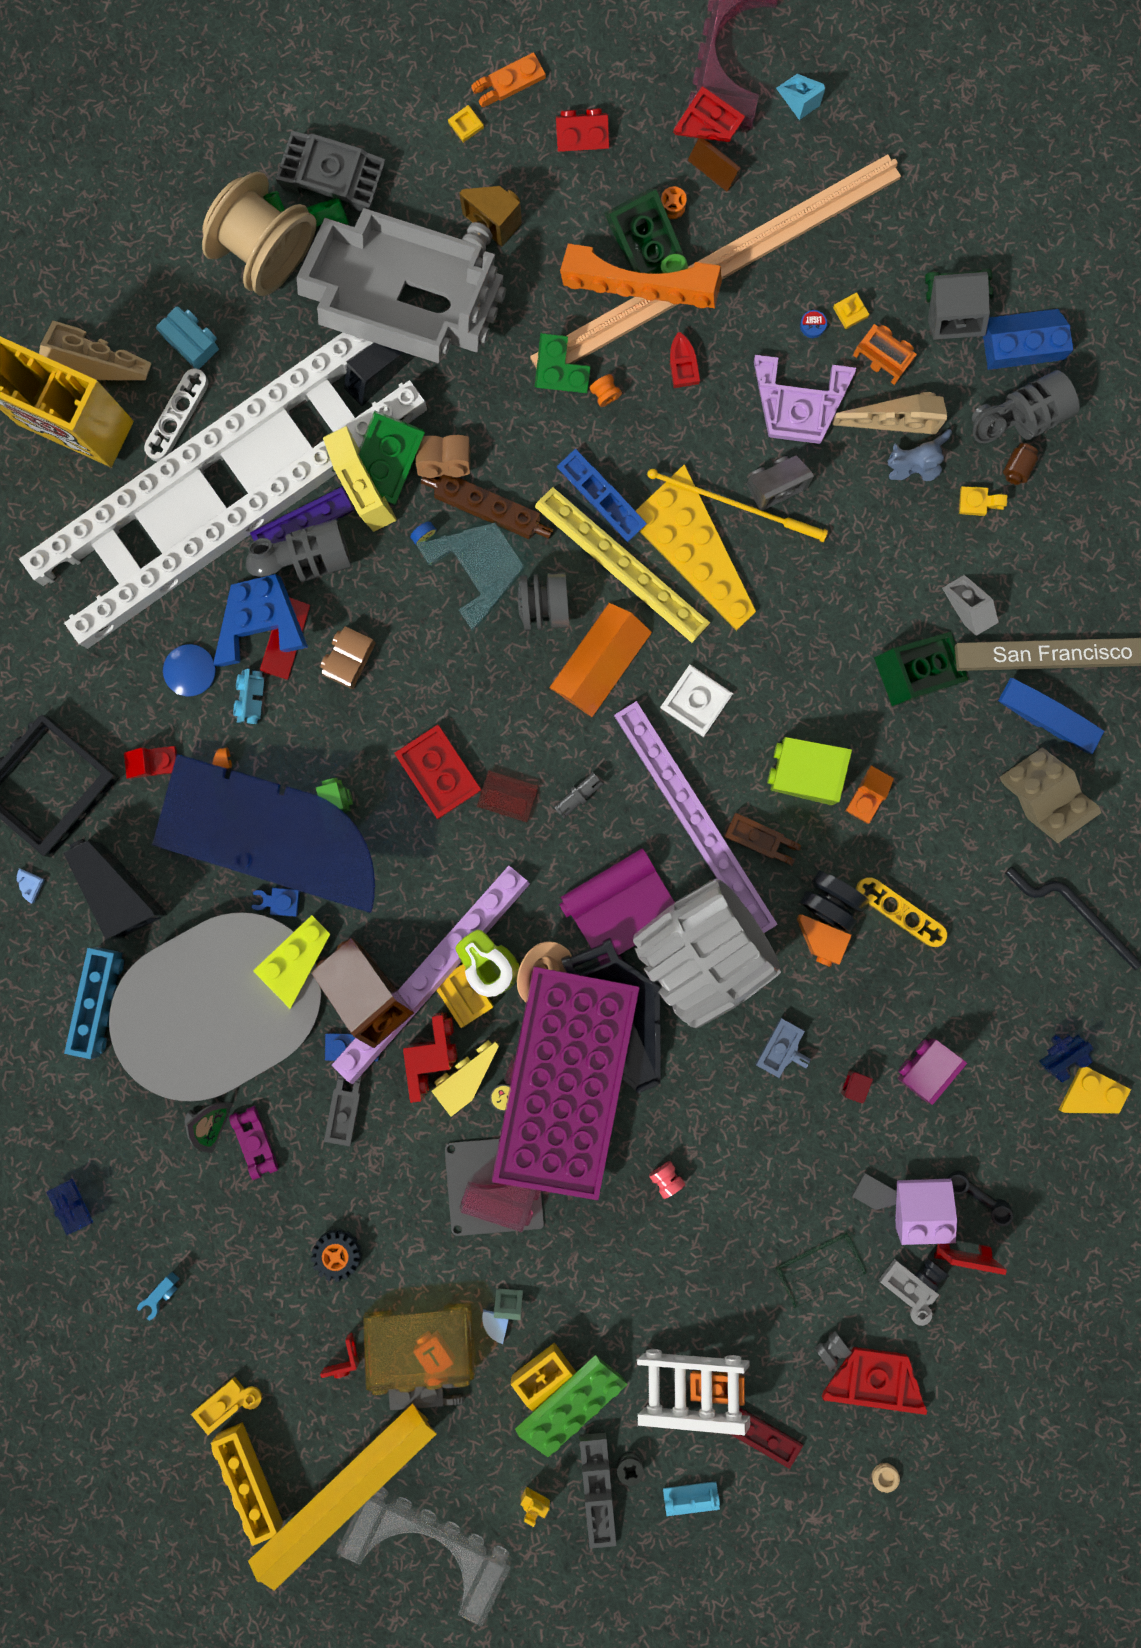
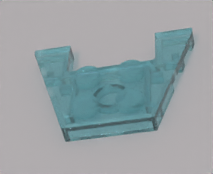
[416,523,524,631]

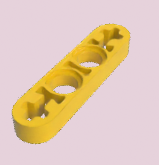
[856,878,947,947]

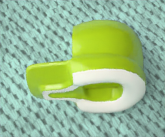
[455,929,520,997]

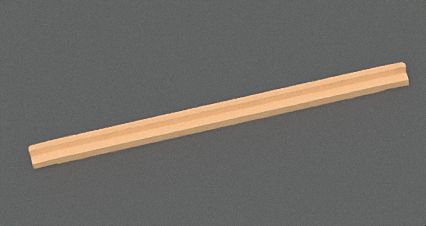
[530,155,901,369]

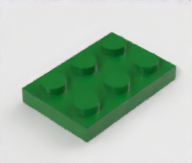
[358,410,425,504]

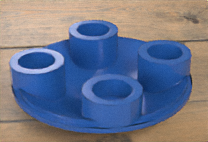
[163,644,215,696]

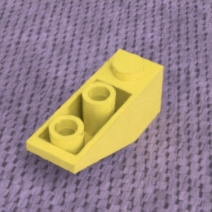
[432,1040,500,1116]

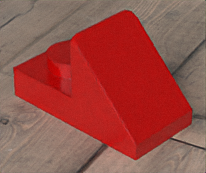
[124,746,179,779]

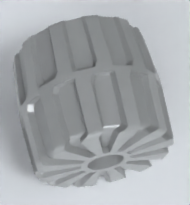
[633,879,781,1028]

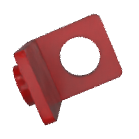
[320,1333,359,1378]

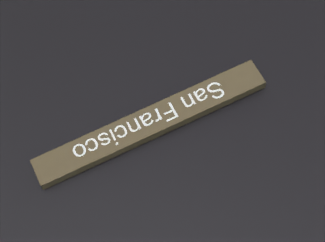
[955,638,1141,671]

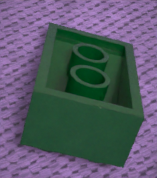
[604,189,685,274]
[874,631,969,707]

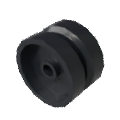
[799,870,869,932]

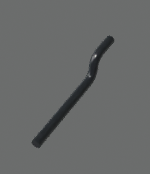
[1005,866,1141,970]

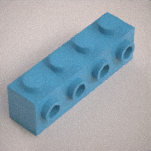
[64,947,124,1059]

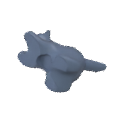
[887,429,952,481]

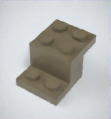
[1000,747,1101,843]

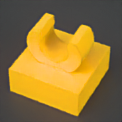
[833,292,869,329]

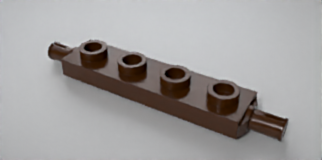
[421,475,553,539]

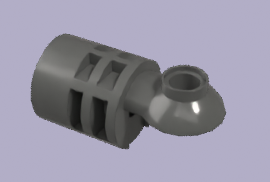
[972,370,1079,443]
[246,519,352,582]

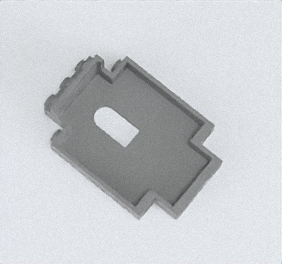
[297,208,506,363]

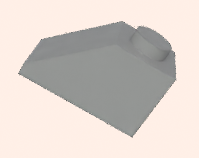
[942,575,999,636]

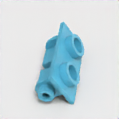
[233,669,265,724]
[663,1481,720,1516]

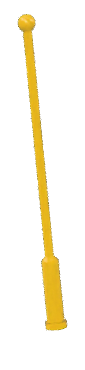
[647,469,828,542]

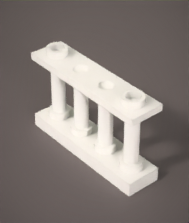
[637,1349,750,1435]

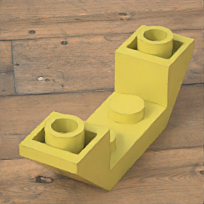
[323,425,397,532]

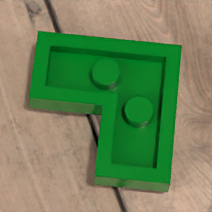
[535,333,590,393]

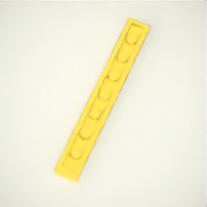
[535,487,710,643]

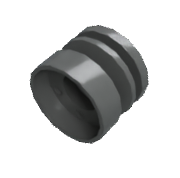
[517,572,569,631]

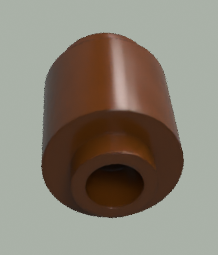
[1003,443,1038,485]

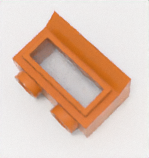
[853,324,917,385]

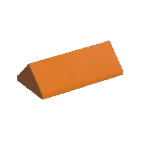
[549,603,652,717]

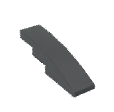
[579,1433,616,1548]

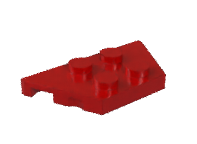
[822,1347,927,1415]

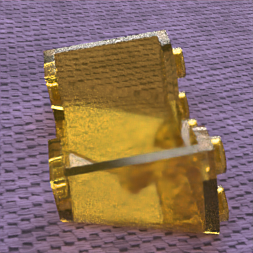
[363,1302,477,1395]

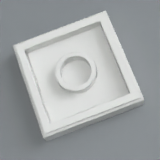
[660,665,733,737]

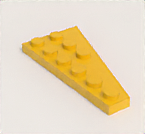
[636,465,756,631]

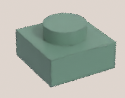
[494,1288,523,1320]

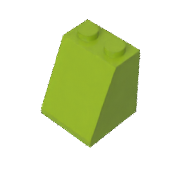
[767,737,852,805]

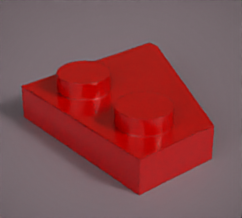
[673,86,745,142]

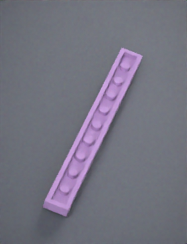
[614,701,778,933]
[332,866,530,1084]

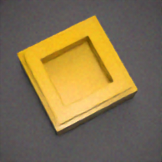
[448,105,484,143]

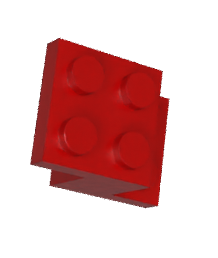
[403,1012,458,1103]

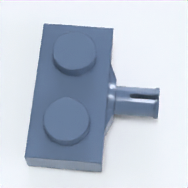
[755,1018,811,1078]

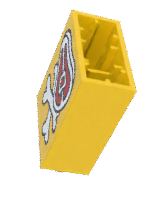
[0,336,134,468]

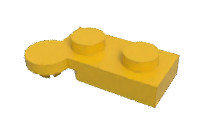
[191,1376,262,1435]

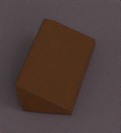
[688,138,741,192]

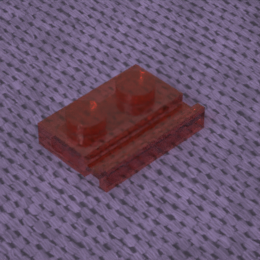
[477,770,538,823]

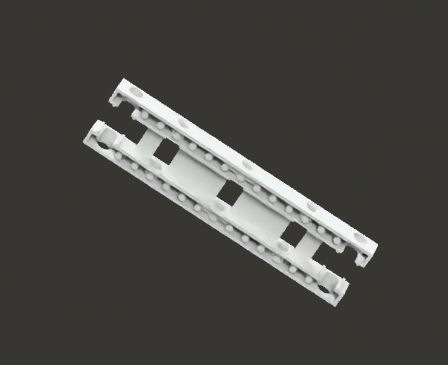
[19,332,427,649]

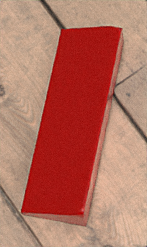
[260,597,311,680]

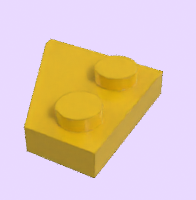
[1059,1065,1131,1113]

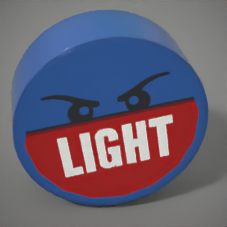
[800,310,827,338]

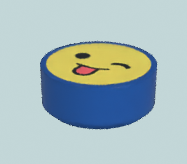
[410,521,437,545]

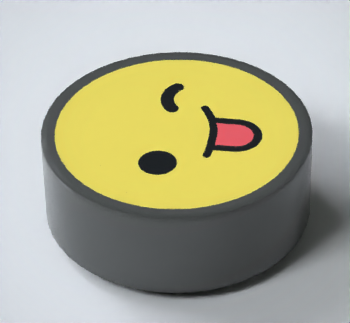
[490,1084,510,1111]

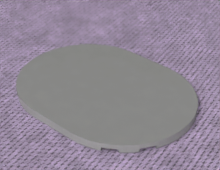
[109,913,321,1101]

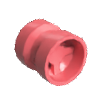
[649,1161,686,1199]

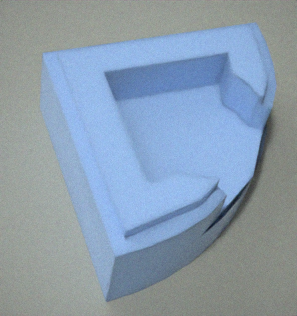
[17,869,45,903]
[482,1310,509,1344]

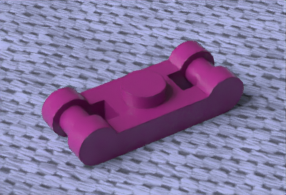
[229,1106,279,1180]

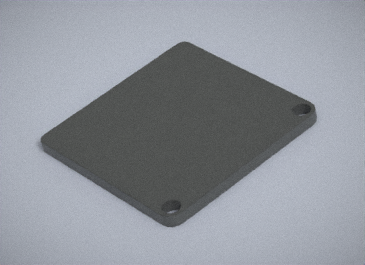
[445,1138,544,1236]

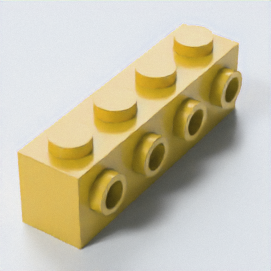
[211,1422,283,1546]

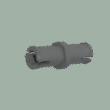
[553,772,604,819]

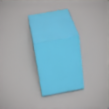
[776,74,825,120]

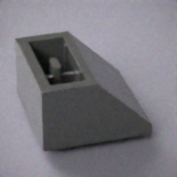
[928,272,990,340]

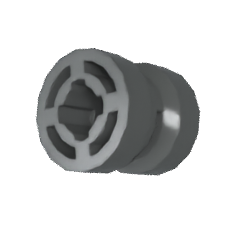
[814,1331,852,1370]

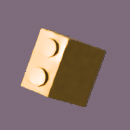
[459,186,522,247]

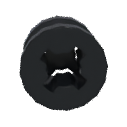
[915,1258,950,1293]

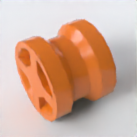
[661,186,687,219]
[590,374,622,407]

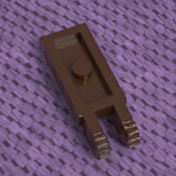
[724,813,801,866]

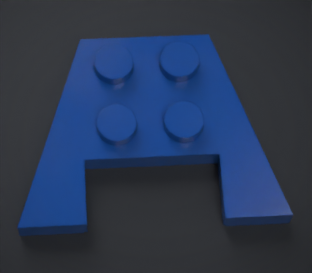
[213,574,308,667]

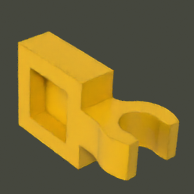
[959,486,1007,516]
[520,1487,550,1527]

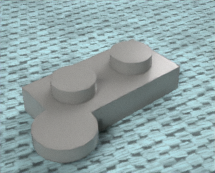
[879,1259,939,1326]

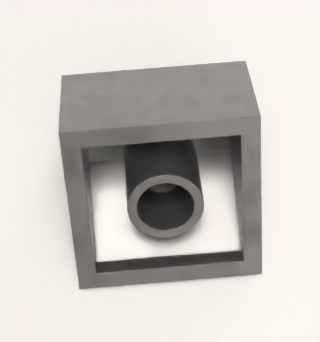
[747,456,814,511]

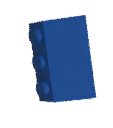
[983,309,1073,370]

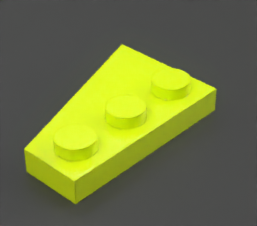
[253,915,330,1009]

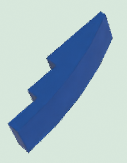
[557,448,647,542]
[998,678,1104,754]

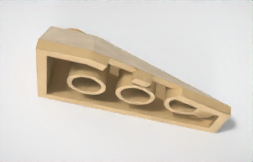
[39,321,152,380]

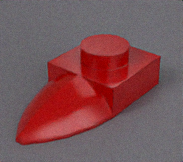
[670,332,700,388]

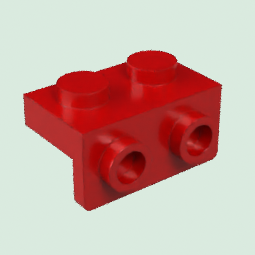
[556,108,609,152]

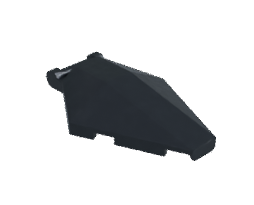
[561,938,661,1093]

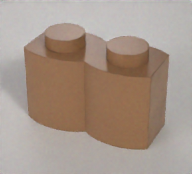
[416,435,471,478]
[321,626,376,690]

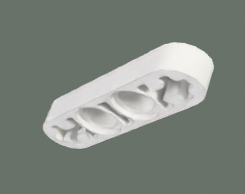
[144,369,208,462]

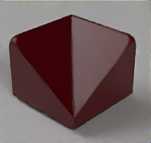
[841,1070,873,1103]

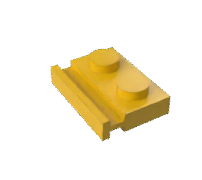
[437,964,494,1028]

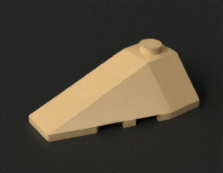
[832,392,947,434]

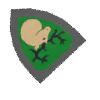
[185,1102,233,1153]

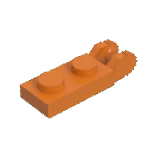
[471,52,546,108]

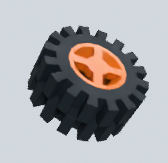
[311,1229,362,1282]

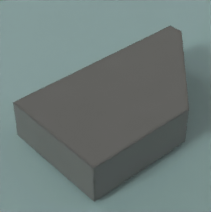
[851,1172,897,1210]

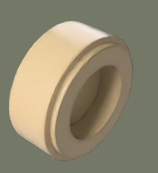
[872,1463,900,1493]

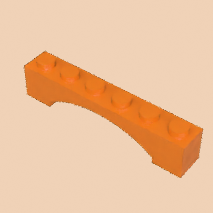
[560,244,722,308]

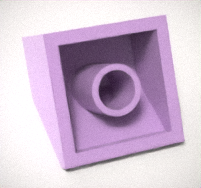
[895,1179,957,1245]

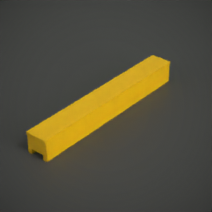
[248,1403,437,1590]

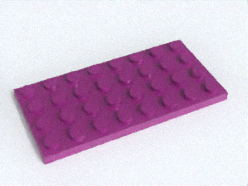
[492,966,639,1200]

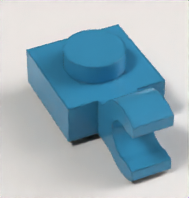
[137,1272,180,1321]

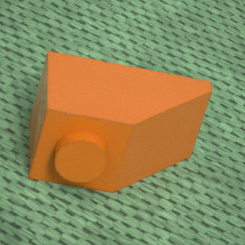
[797,915,851,967]

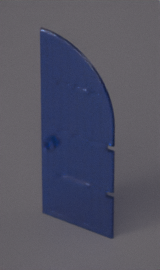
[152,754,375,913]

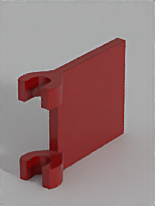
[934,1243,1007,1275]

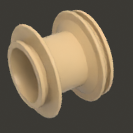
[202,172,316,296]

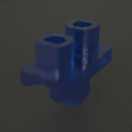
[1039,1035,1094,1082]
[46,1179,93,1235]

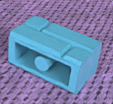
[156,307,219,369]

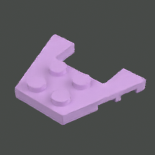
[754,355,856,444]

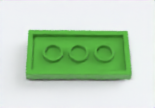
[515,1355,628,1457]

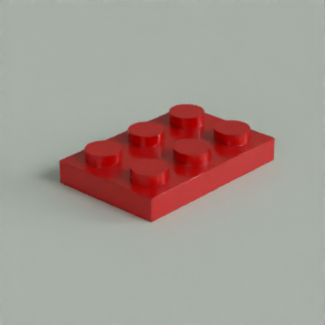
[394,725,482,819]

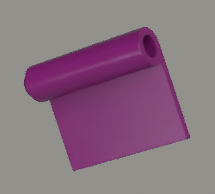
[559,848,675,961]

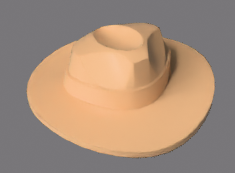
[517,941,572,1002]

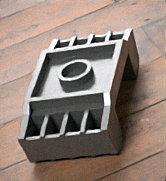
[276,131,385,213]

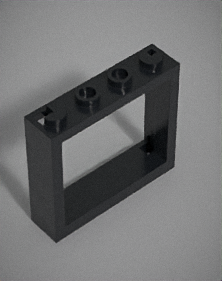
[0,714,120,857]

